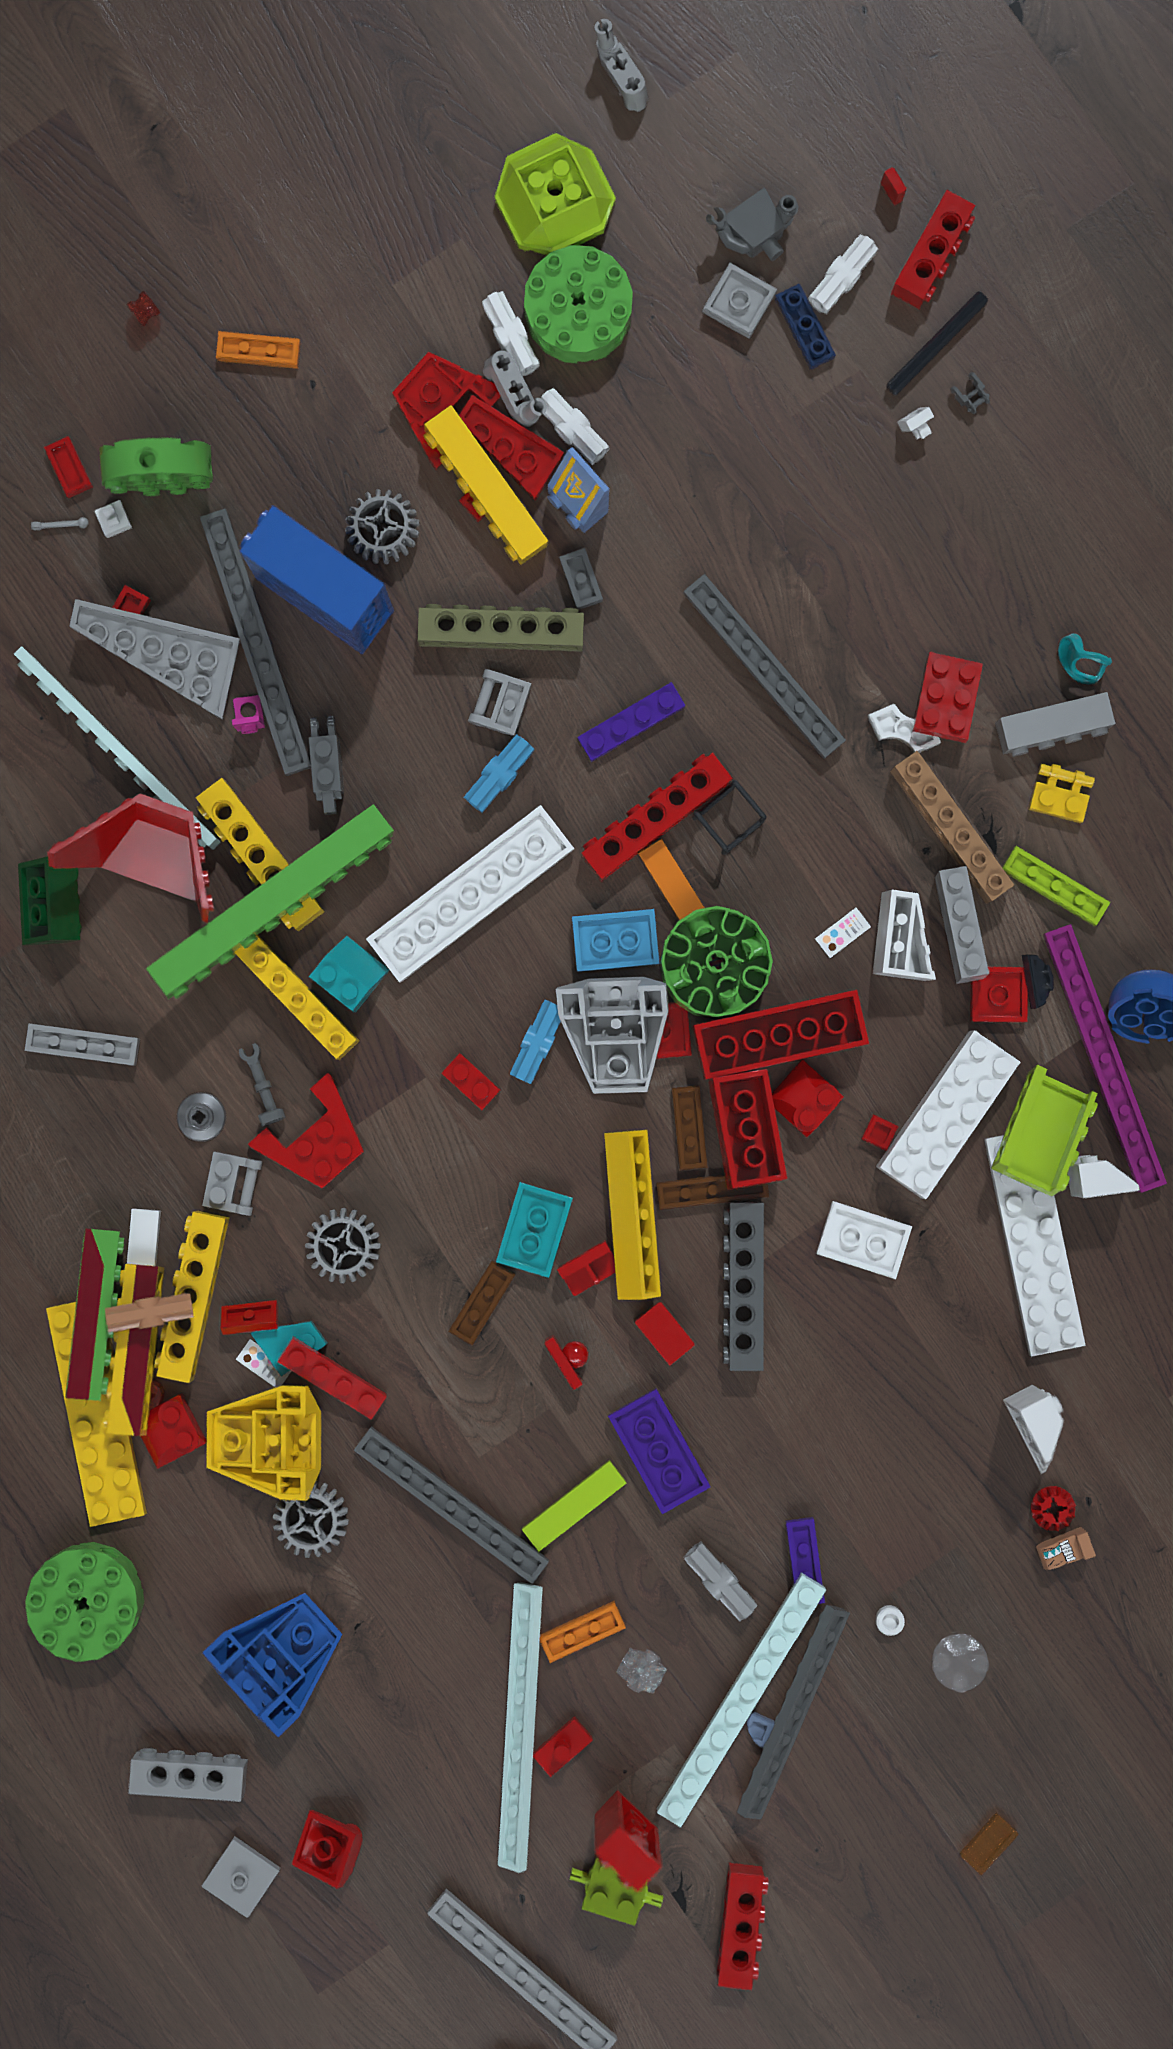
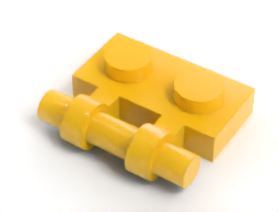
[1028,764,1095,823]

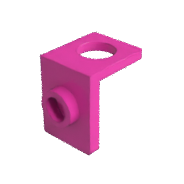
[232,695,265,734]

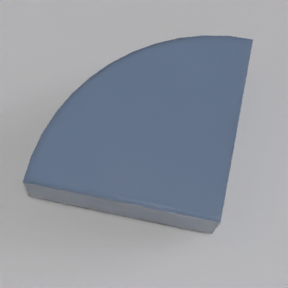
[746,1711,774,1748]

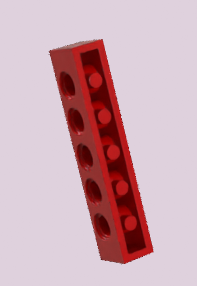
[581,753,733,882]

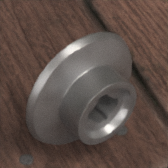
[177,1092,226,1142]

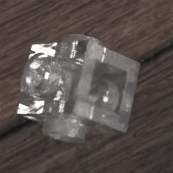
[616,1648,667,1693]

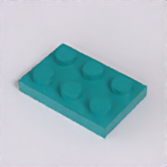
[496,1182,573,1278]

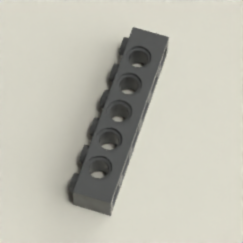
[723,1202,764,1371]

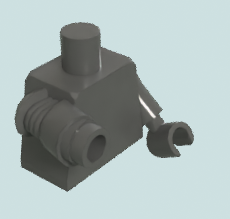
[706,188,798,261]

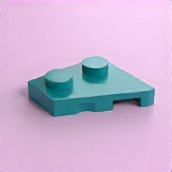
[250,1321,327,1377]

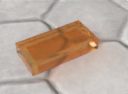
[959,1812,1019,1876]

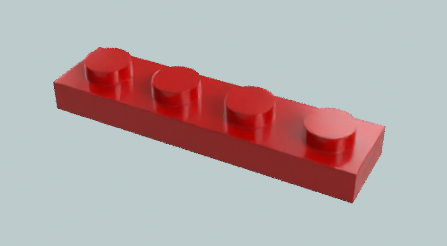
[278,1336,387,1420]

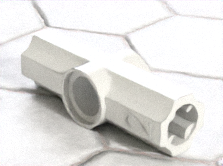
[809,234,878,314]
[482,291,539,376]
[541,388,609,465]

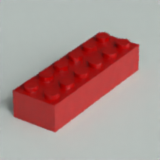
[692,990,869,1080]

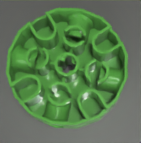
[524,245,633,363]
[99,438,213,496]
[660,906,773,1019]
[25,1542,144,1662]

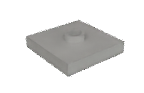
[703,263,777,339]
[202,1836,280,1918]

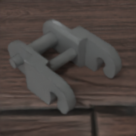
[950,372,990,414]

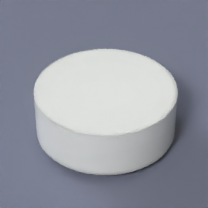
[875,1605,905,1636]

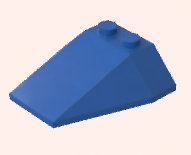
[202,1593,342,1737]

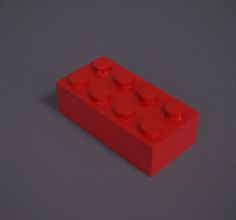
[708,1069,787,1190]
[595,1790,662,1893]

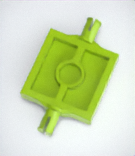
[569,1857,663,1926]

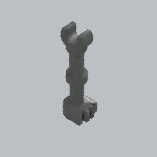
[239,1043,286,1126]

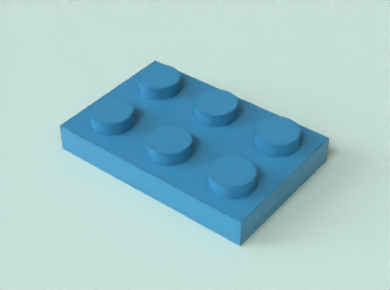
[572,909,659,972]

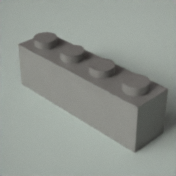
[995,692,1115,756]
[935,866,989,984]

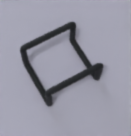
[692,780,767,855]

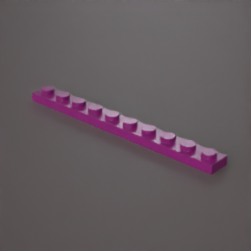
[1043,924,1167,1193]

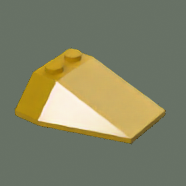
[207,1385,321,1501]

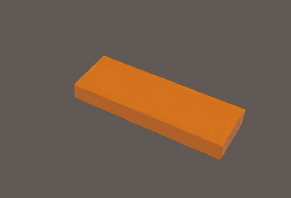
[216,331,301,369]
[638,839,704,921]
[540,1601,626,1663]

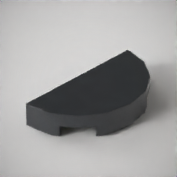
[1022,954,1054,1009]

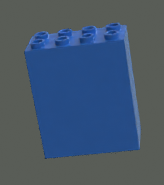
[240,506,394,655]

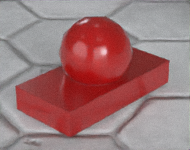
[544,1334,589,1390]

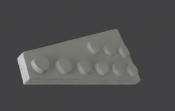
[70,599,240,720]

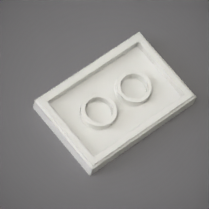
[816,1201,912,1279]

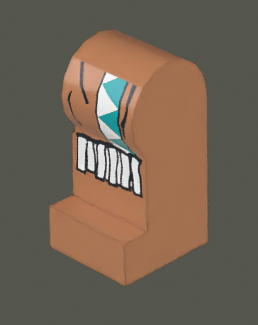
[1036,1527,1096,1570]

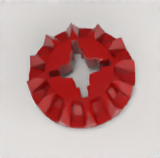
[1031,1486,1076,1532]

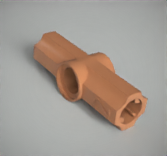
[105,1293,194,1332]

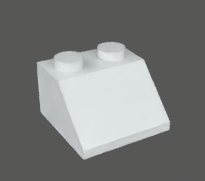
[1068,1155,1139,1198]

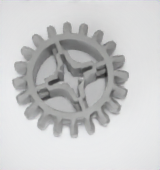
[345,489,419,564]
[305,1208,381,1283]
[273,1481,349,1558]

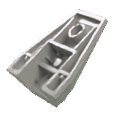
[556,977,669,1094]

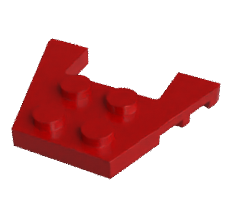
[392,352,501,470]
[248,1072,365,1188]

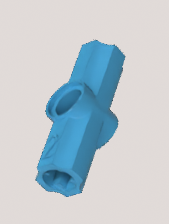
[464,734,535,813]
[510,1000,561,1084]

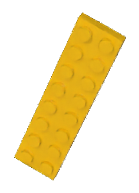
[46,1302,147,1527]

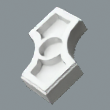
[868,704,941,753]

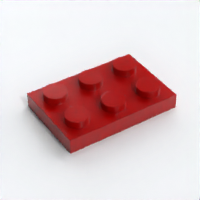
[912,652,983,743]

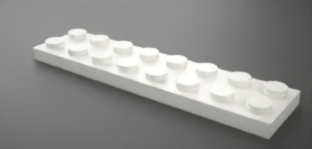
[366,805,574,983]
[984,1135,1086,1357]

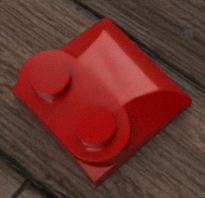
[772,1060,844,1137]
[141,1393,207,1469]
[291,1810,363,1889]

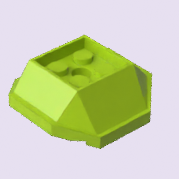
[495,133,616,255]

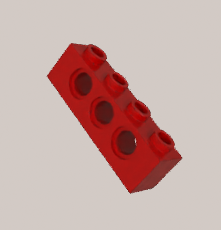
[891,190,976,309]
[716,1863,768,1990]

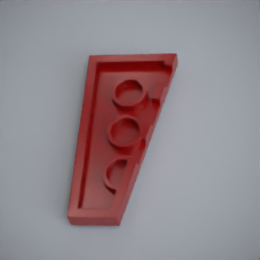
[459,395,564,501]

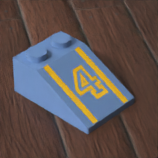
[547,447,609,533]

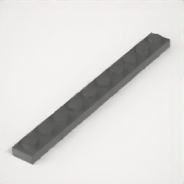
[200,508,311,776]

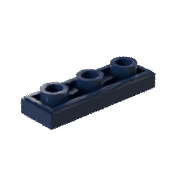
[774,283,836,370]

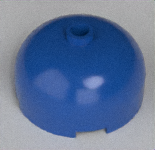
[1108,969,1173,1044]

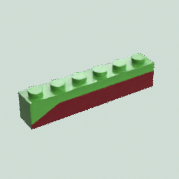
[65,1228,124,1401]

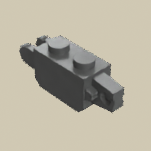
[309,716,344,815]

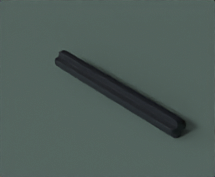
[886,291,988,395]

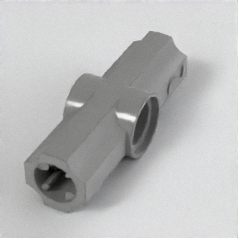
[684,1541,757,1622]

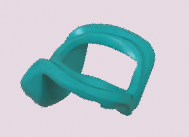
[1058,634,1112,684]

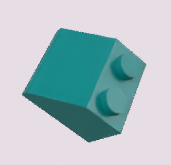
[309,936,390,1013]

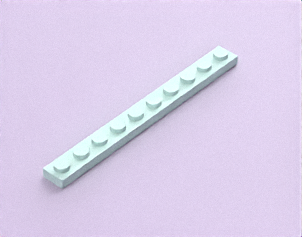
[14,646,221,850]
[657,1573,826,1827]
[498,1582,543,1873]

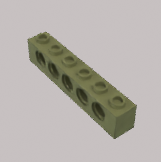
[418,604,584,651]

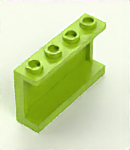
[991,1065,1098,1197]

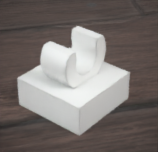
[897,407,934,439]
[95,500,132,538]

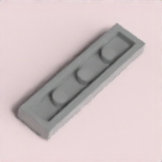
[25,1023,140,1066]

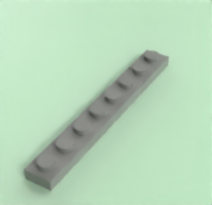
[427,1889,617,2049]

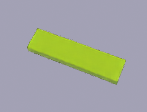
[1002,846,1110,926]
[522,1460,627,1552]

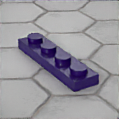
[577,682,685,762]

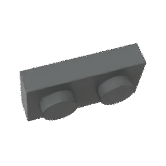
[559,548,603,610]

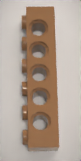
[890,751,1014,904]

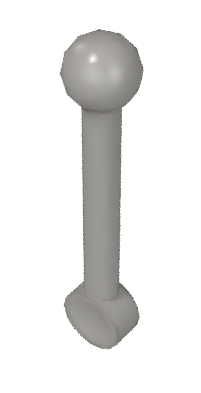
[31,517,88,530]

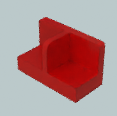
[557,1240,616,1296]
[634,1302,695,1366]

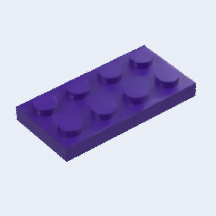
[608,1388,711,1514]

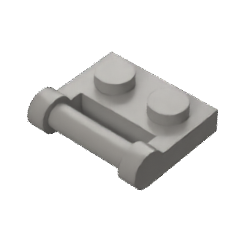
[468,669,532,737]
[202,1152,262,1216]

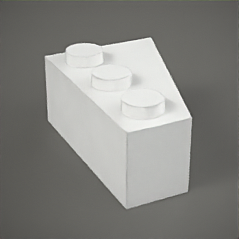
[873,890,936,981]

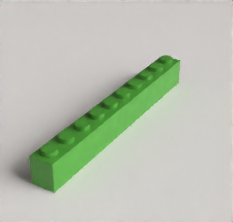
[146,804,394,1000]

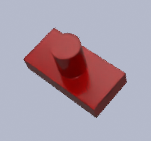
[533,1716,593,1777]

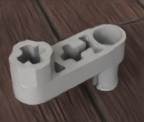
[595,19,648,111]
[482,350,547,428]

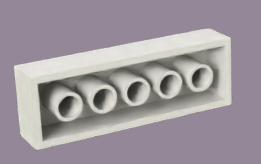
[876,1030,1020,1199]

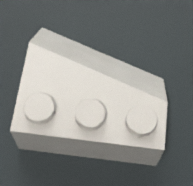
[1003,1385,1063,1474]

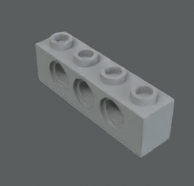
[129,1748,248,1802]

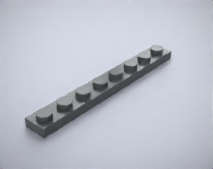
[683,574,846,759]
[354,1426,549,1584]
[737,1605,850,1820]

